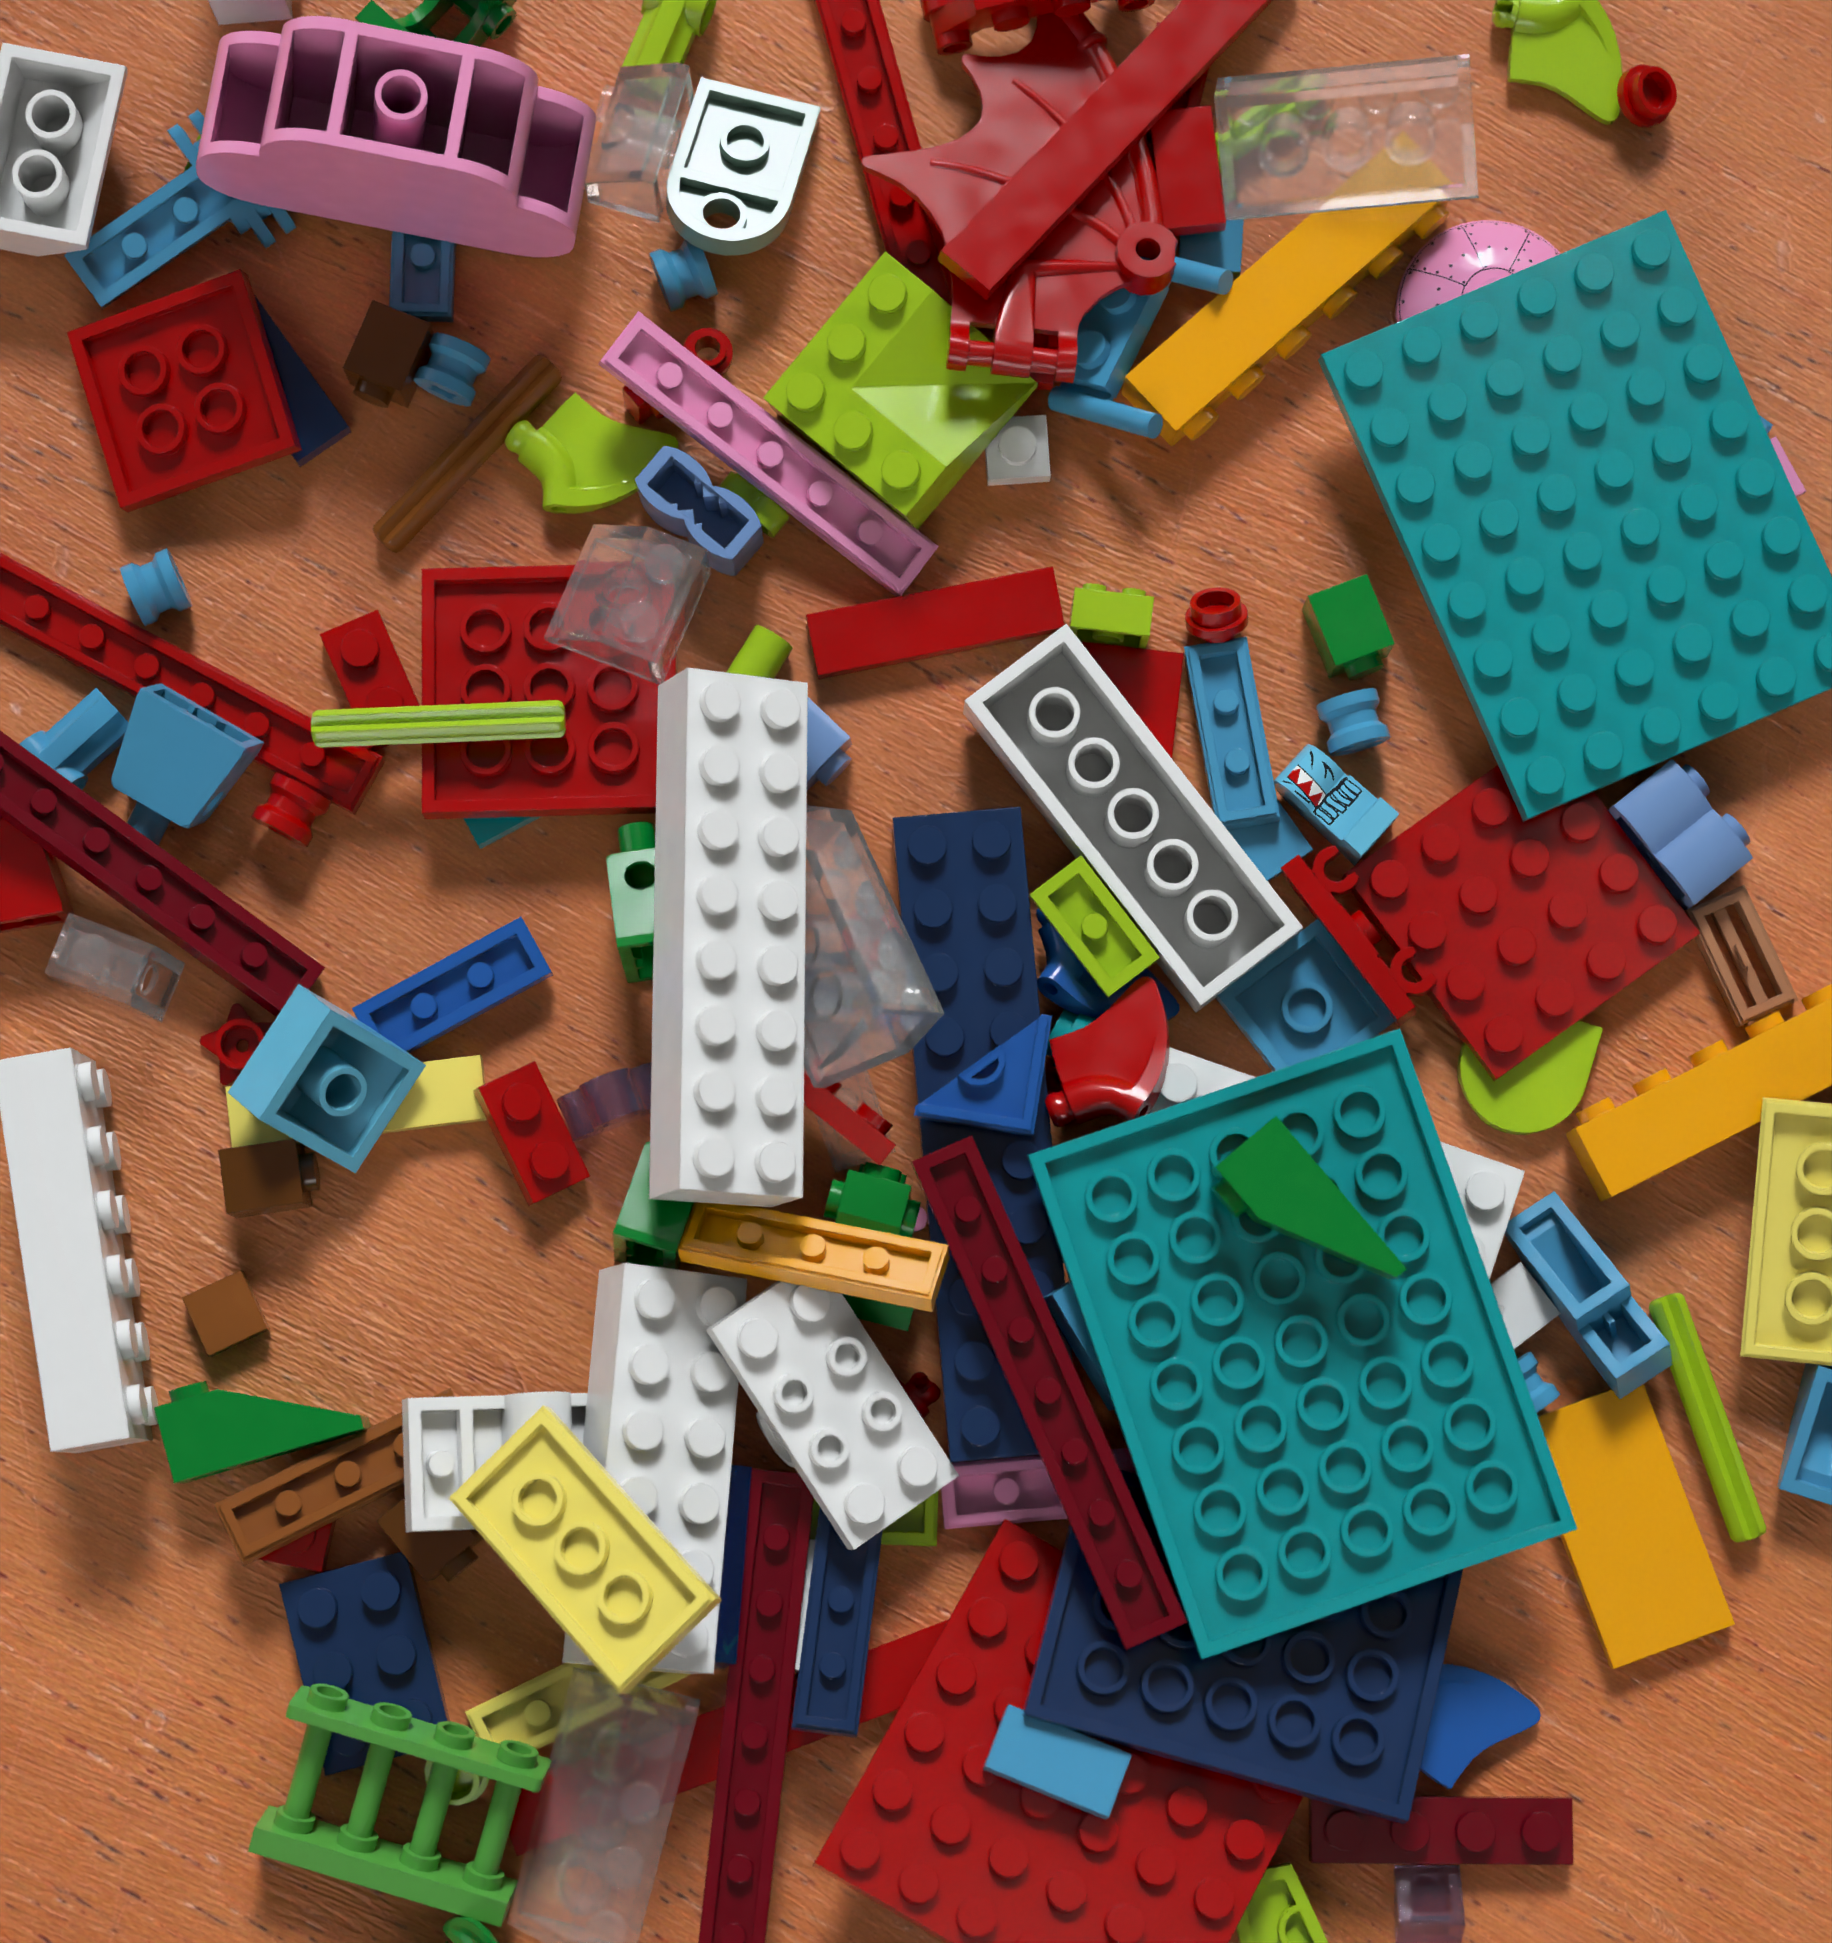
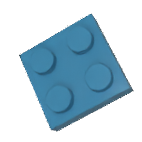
[1216,919,1395,1071]

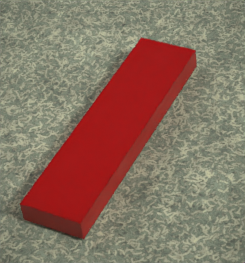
[806,566,1065,680]

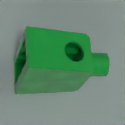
[606,822,655,983]
[613,1142,694,1270]

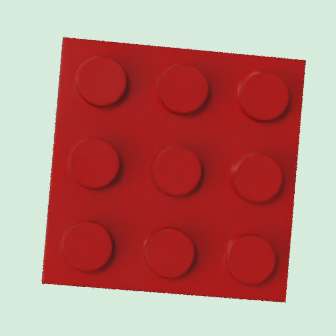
[67,269,302,513]

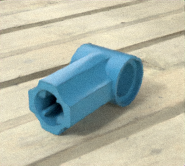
[20,688,128,790]

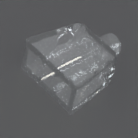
[45,913,185,1023]

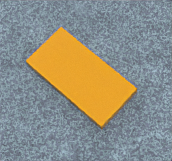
[1538,1384,1735,1669]

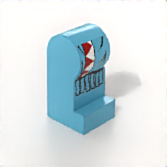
[1274,744,1399,866]

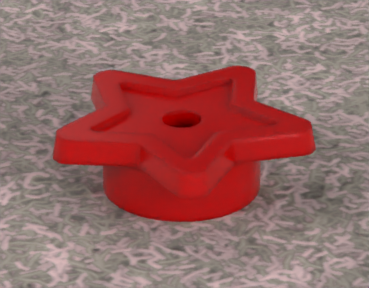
[200,1003,273,1085]

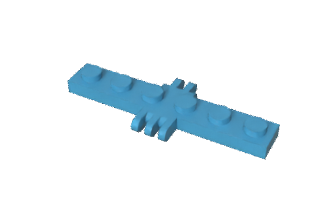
[64,109,296,309]

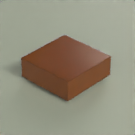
[182,1270,270,1357]

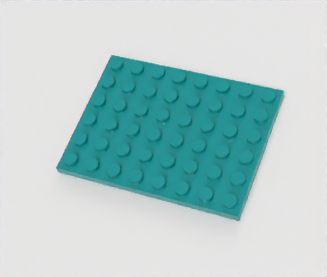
[1318,210,1832,822]
[1027,1028,1577,1659]

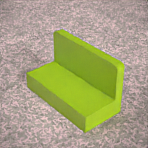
[1029,855,1160,998]

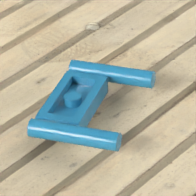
[1048,256,1233,439]

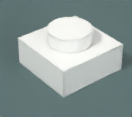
[985,415,1051,486]

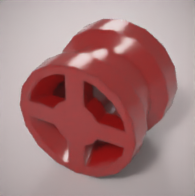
[251,772,331,847]

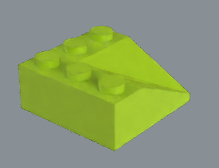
[763,251,1038,530]

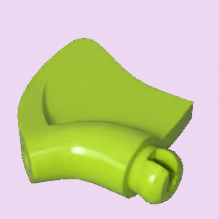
[1492,0,1622,125]
[505,393,678,514]

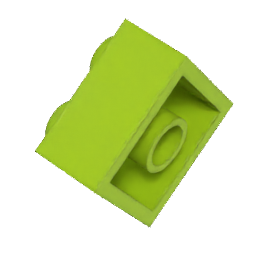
[1069,583,1154,649]

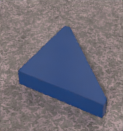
[914,1014,1052,1137]

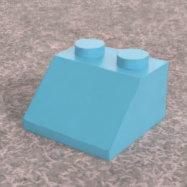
[228,984,426,1173]

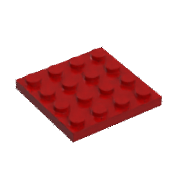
[422,562,677,819]
[1341,765,1700,1081]

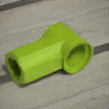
[621,0,717,96]

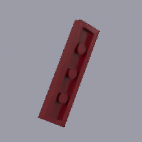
[1309,1796,1573,1865]

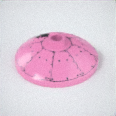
[1395,220,1561,323]

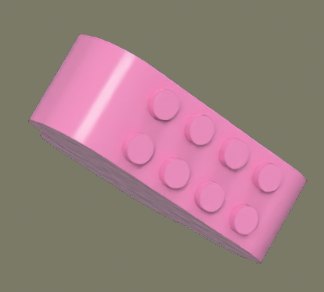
[196,16,596,257]

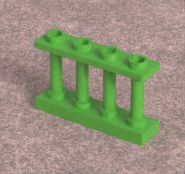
[248,1684,552,1927]

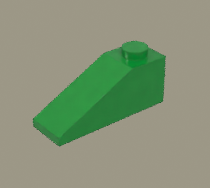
[1211,1116,1407,1279]
[154,1381,371,1484]

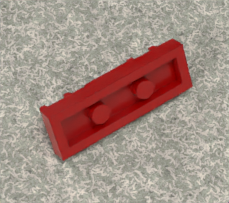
[1281,845,1437,1027]

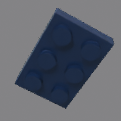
[279,1552,450,1776]

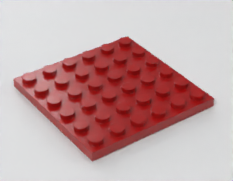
[812,1519,1304,1943]

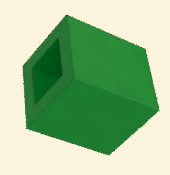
[1302,574,1395,680]

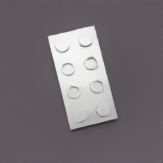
[706,1281,959,1550]
[402,1392,588,1532]

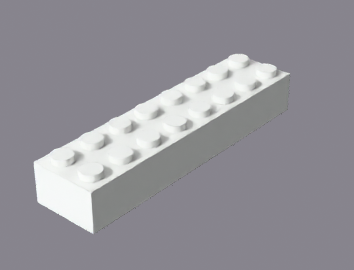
[649,668,808,1207]

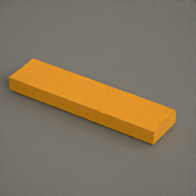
[678,1202,950,1312]

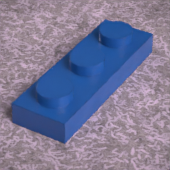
[352,917,553,1054]

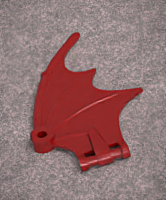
[861,12,1178,383]

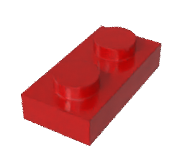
[319,609,420,752]
[473,1061,590,1206]
[804,1061,896,1165]

